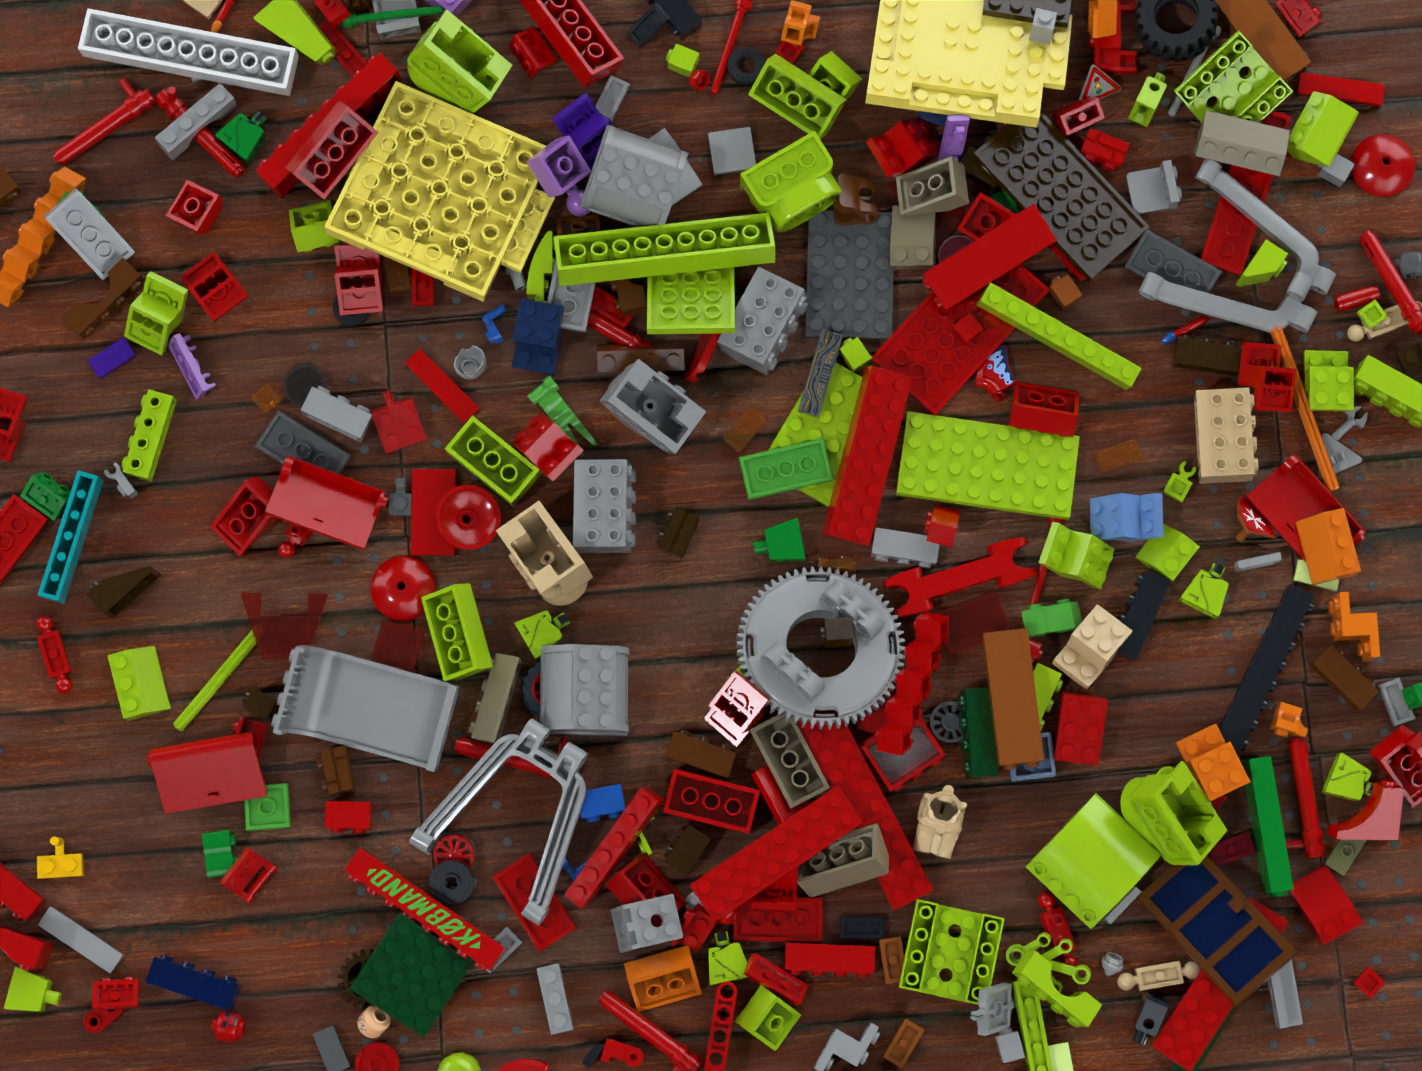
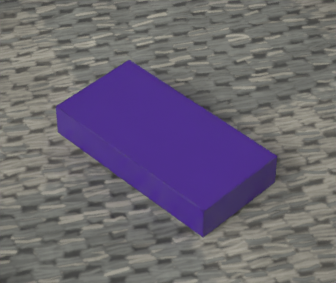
[87,337,137,380]

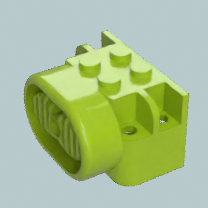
[407,9,512,113]
[740,130,842,232]
[1120,761,1228,865]

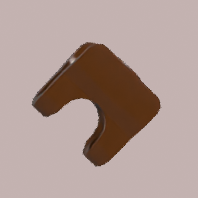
[833,174,879,226]

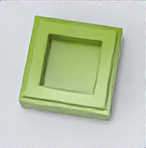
[1357,299,1388,330]

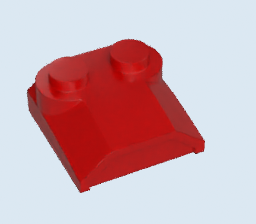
[165,179,223,235]
[957,192,1016,240]

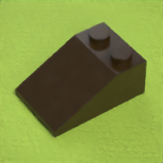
[86,566,162,619]

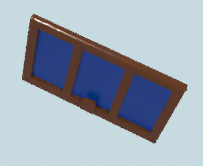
[1137,855,1298,1007]

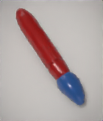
[1161,316,1208,344]

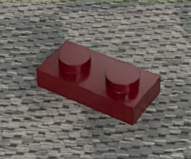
[1208,832,1256,866]

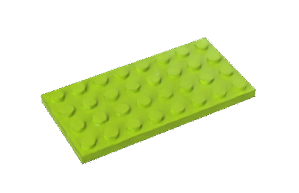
[896,411,1080,520]

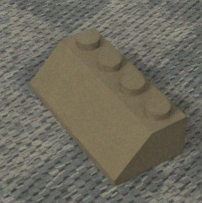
[1194,110,1290,176]
[469,653,523,744]
[750,714,830,809]
[797,823,889,898]

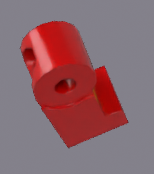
[600,1038,644,1067]

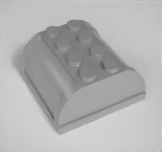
[579,125,689,227]
[540,644,630,736]

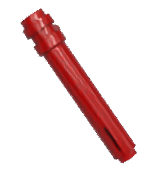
[52,78,156,166]
[155,86,245,178]
[1360,230,1422,335]
[587,309,655,374]
[454,737,569,781]
[1286,738,1326,859]
[598,990,703,1071]

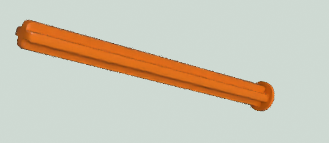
[1268,326,1339,492]

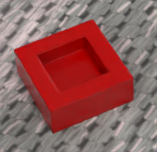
[775,41,805,65]
[952,312,983,344]
[1353,967,1386,999]

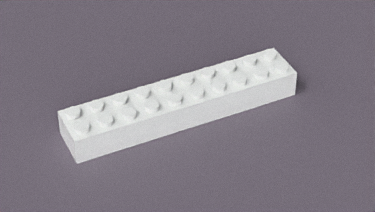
[78,8,299,96]

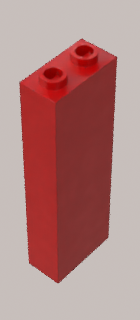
[922,204,1057,311]

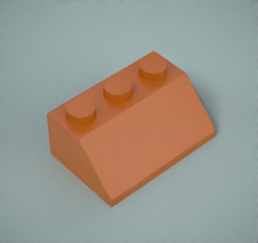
[1295,508,1361,585]
[624,945,702,1012]

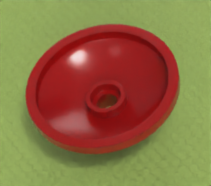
[1351,134,1415,198]
[435,485,501,550]
[370,556,436,621]

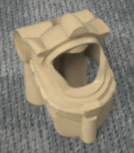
[912,785,967,859]

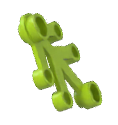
[1006,932,1091,993]

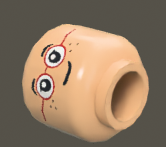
[357,1005,391,1038]

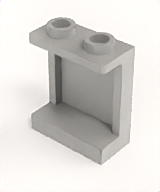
[372,0,422,40]

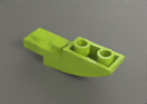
[527,231,556,303]

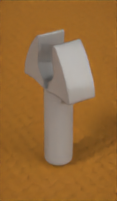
[1332,406,1368,440]

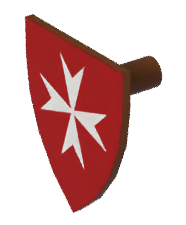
[1235,496,1276,542]

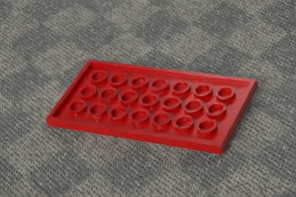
[872,264,1050,416]

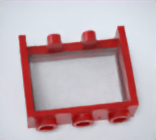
[858,718,945,792]

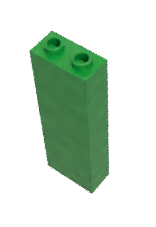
[1241,756,1294,898]

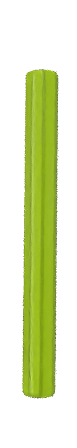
[173,625,266,731]

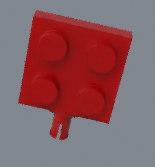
[371,390,427,454]

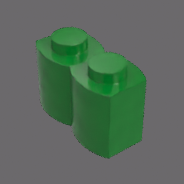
[202,830,238,878]

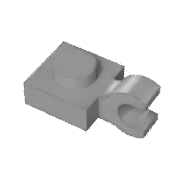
[104,463,139,499]

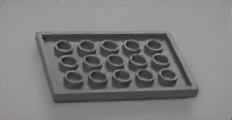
[805,210,893,340]

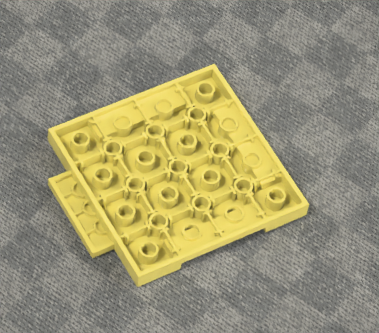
[865,0,1073,128]
[324,81,555,302]

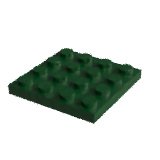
[349,913,473,1038]

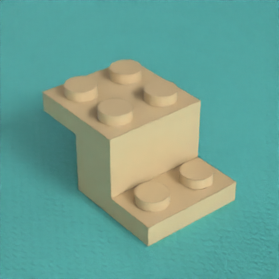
[1052,604,1132,690]

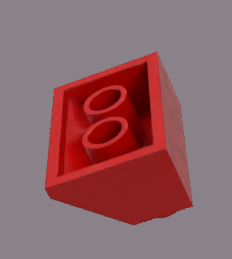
[1009,381,1080,437]
[606,853,686,927]

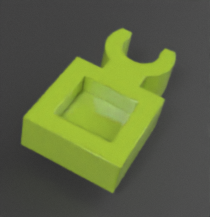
[1162,461,1196,503]

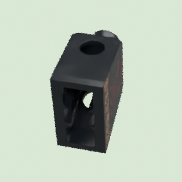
[1132,990,1169,1045]

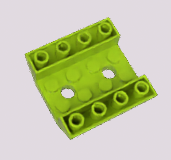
[1174,30,1293,123]
[899,899,1005,1005]

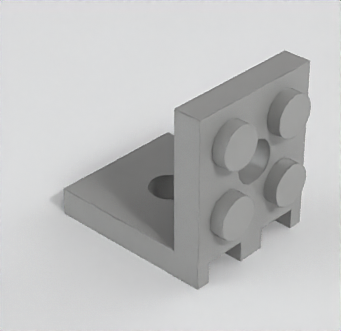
[610,894,683,953]

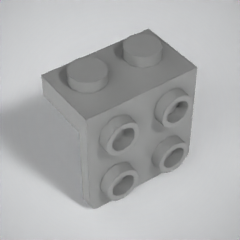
[1126,160,1182,214]

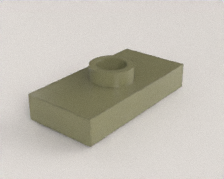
[1324,840,1367,876]

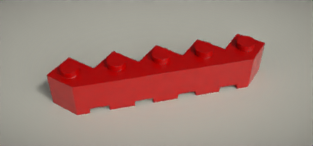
[875,612,949,756]

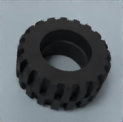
[1135,0,1218,63]

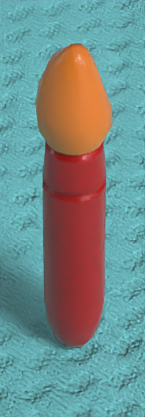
[211,0,235,33]

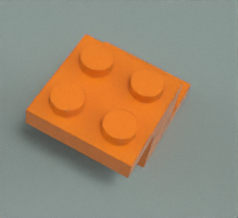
[1328,592,1380,662]
[1175,724,1250,802]

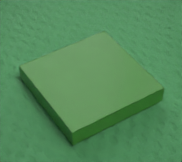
[244,783,291,831]

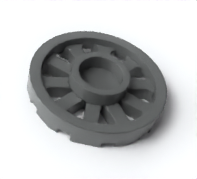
[930,702,963,743]

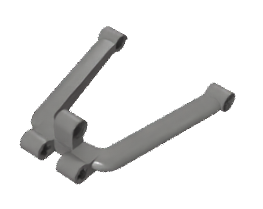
[1138,159,1336,333]
[409,718,588,926]

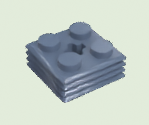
[1010,732,1056,782]

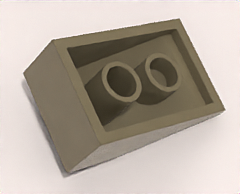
[896,156,969,217]
[890,205,936,270]

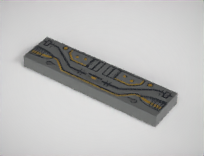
[798,329,843,418]

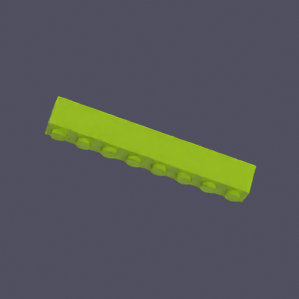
[976,282,1142,390]

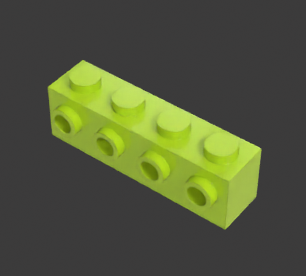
[122,389,177,482]

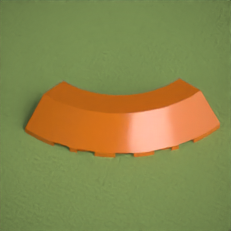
[1088,0,1117,38]

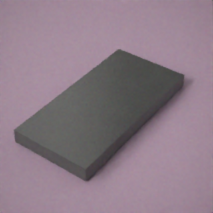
[1125,229,1222,293]
[255,410,352,474]

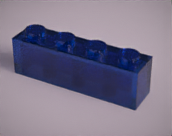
[145,954,242,1011]

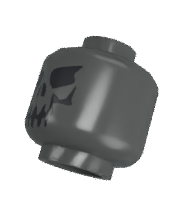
[1395,251,1422,279]

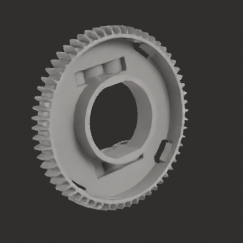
[736,566,906,730]

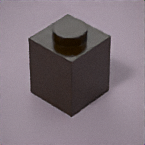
[819,617,853,648]

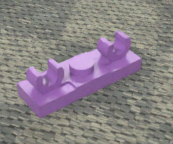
[938,115,970,162]
[167,333,216,400]

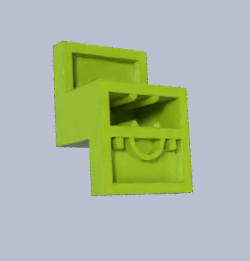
[124,271,189,356]
[1303,350,1354,412]
[1039,522,1115,590]

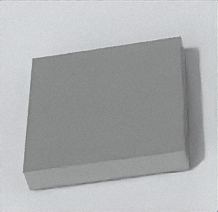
[708,127,756,176]

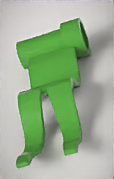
[527,375,598,457]

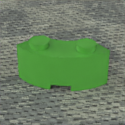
[1021,599,1082,637]

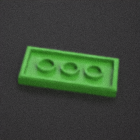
[739,438,833,500]

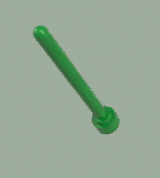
[343,6,444,29]

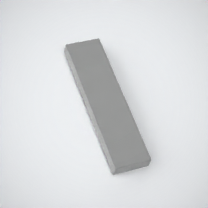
[38,906,124,974]

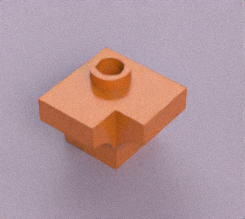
[781,0,820,45]
[1270,702,1308,738]

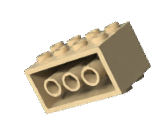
[1194,387,1258,484]

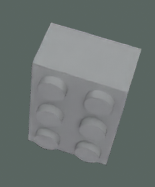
[301,386,372,442]

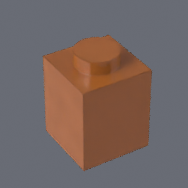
[1049,274,1083,311]

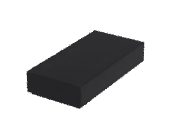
[627,3,671,48]
[839,916,885,940]

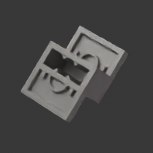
[813,1022,880,1071]

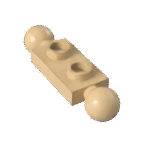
[1347,301,1422,342]
[1117,961,1201,991]

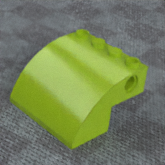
[1026,793,1161,929]

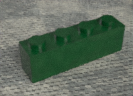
[957,688,998,779]

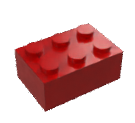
[1053,691,1108,766]

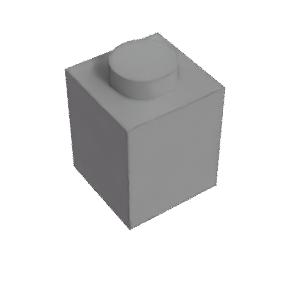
[1029,8,1057,45]
[1318,154,1355,187]
[994,1028,1025,1063]

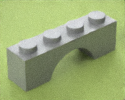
[155,83,237,161]

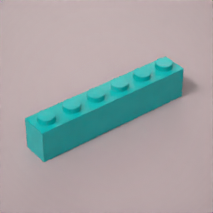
[38,470,104,604]

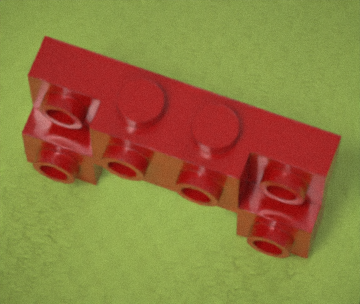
[1089,0,1137,75]

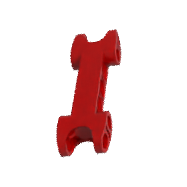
[883,537,1038,618]
[704,981,737,1071]

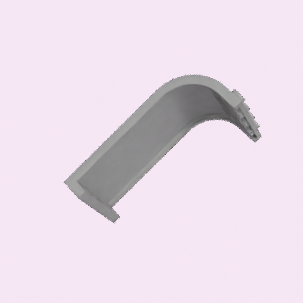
[271,645,460,772]

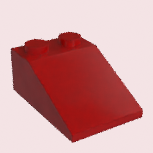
[210,476,278,556]
[1369,725,1422,808]
[1289,865,1363,945]
[0,925,54,972]

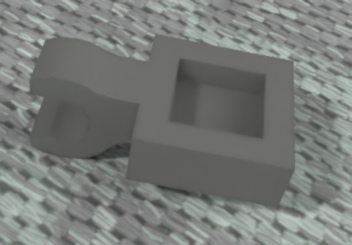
[389,478,412,516]

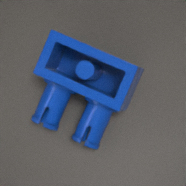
[580,784,626,823]

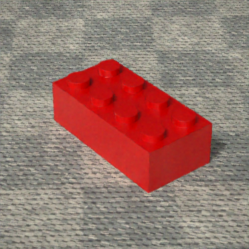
[285,101,378,200]
[663,769,760,835]

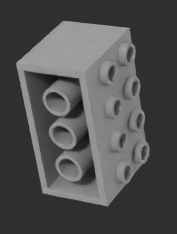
[717,266,808,375]
[573,459,636,553]

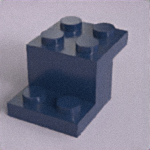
[512,298,564,376]

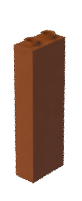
[1213,0,1311,83]
[982,628,1044,770]

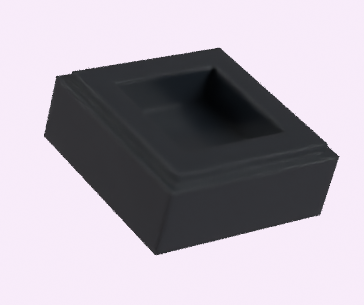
[582,1045,603,1068]

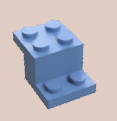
[1090,493,1164,542]

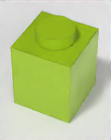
[666,44,700,77]
[839,337,872,373]

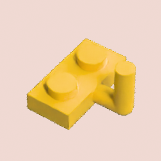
[37,836,84,879]

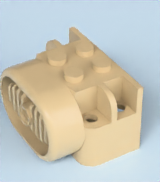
[496,501,593,606]

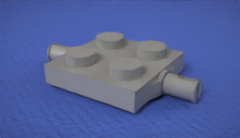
[970,982,1016,1036]

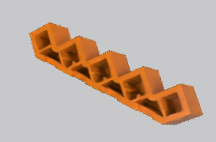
[0,166,86,308]

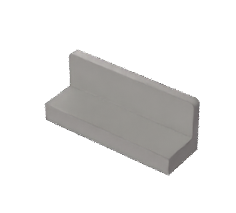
[1264,959,1303,1029]

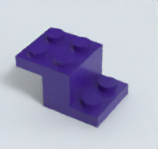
[551,93,612,173]

